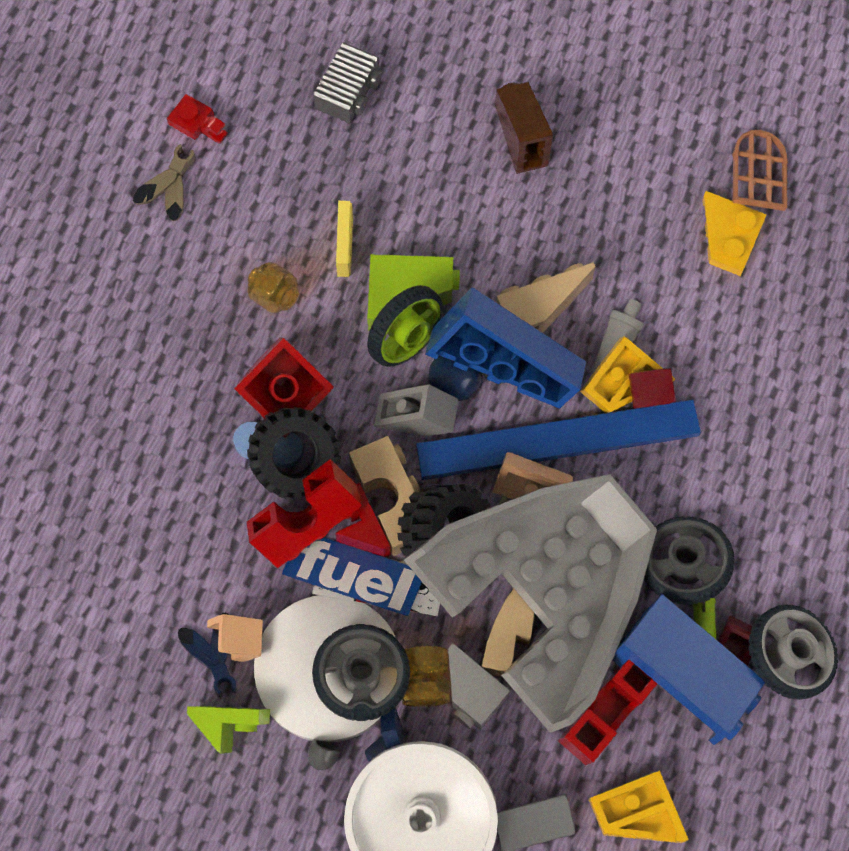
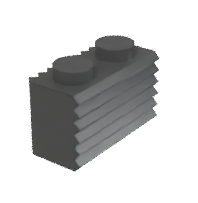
[313,42,382,124]

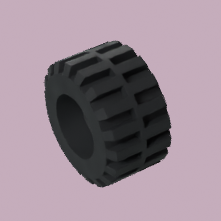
[247,407,341,500]
[397,484,490,556]

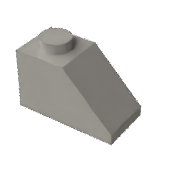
[374,384,458,436]
[448,643,510,731]

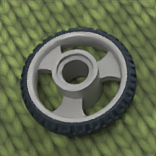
[749,604,838,700]

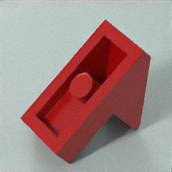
[335,483,391,557]

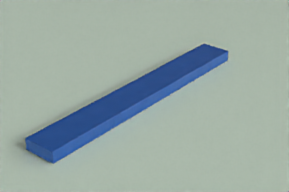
[416,400,701,480]

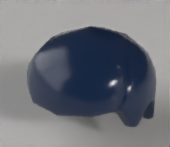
[428,355,483,401]

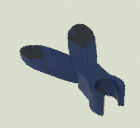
[178,612,237,699]

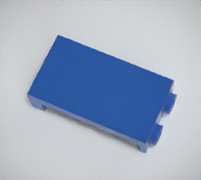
[612,594,765,745]

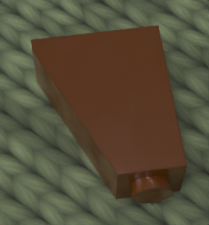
[495,82,553,174]

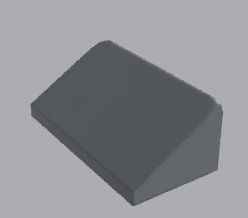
[497,794,576,851]

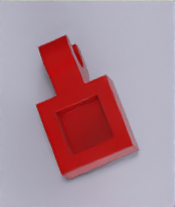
[167,94,228,144]

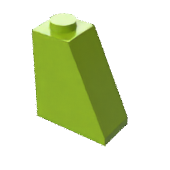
[367,254,460,331]

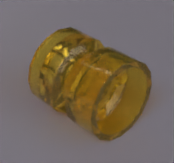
[402,646,450,707]

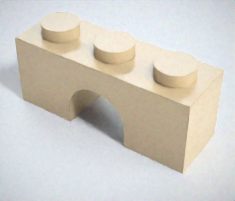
[349,436,420,556]

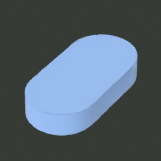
[233,422,303,468]

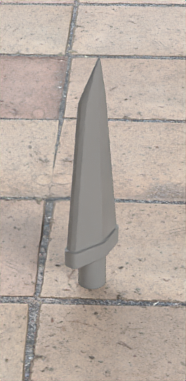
[589,299,644,409]

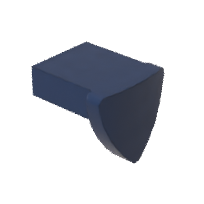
[365,707,406,761]

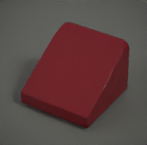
[628,368,676,409]
[718,615,753,666]

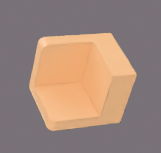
[207,614,263,662]

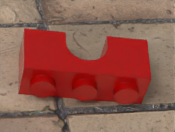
[247,459,363,568]
[557,660,658,765]

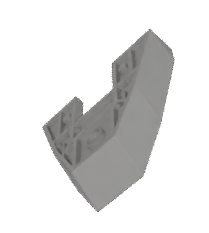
[404,474,657,733]

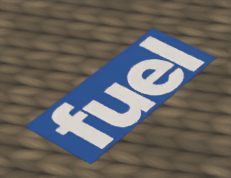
[282,538,422,616]

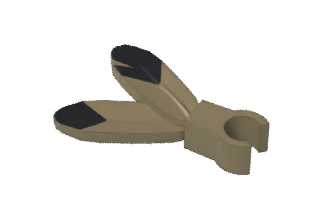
[133,144,196,222]

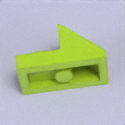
[187,706,270,754]

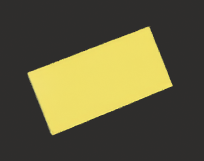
[336,201,353,277]

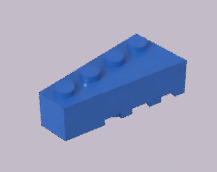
[425,287,586,409]

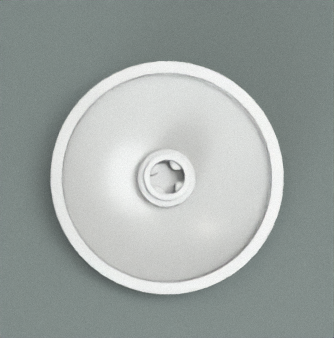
[254,595,397,743]
[344,741,498,851]

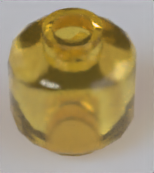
[247,262,299,313]

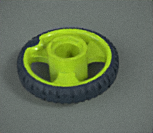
[367,285,443,367]

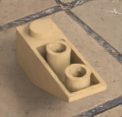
[496,262,596,333]

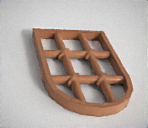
[732,130,788,211]

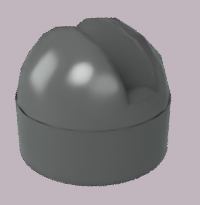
[308,739,341,770]

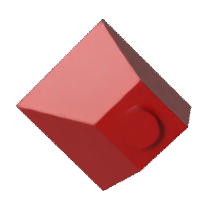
[234,337,334,438]

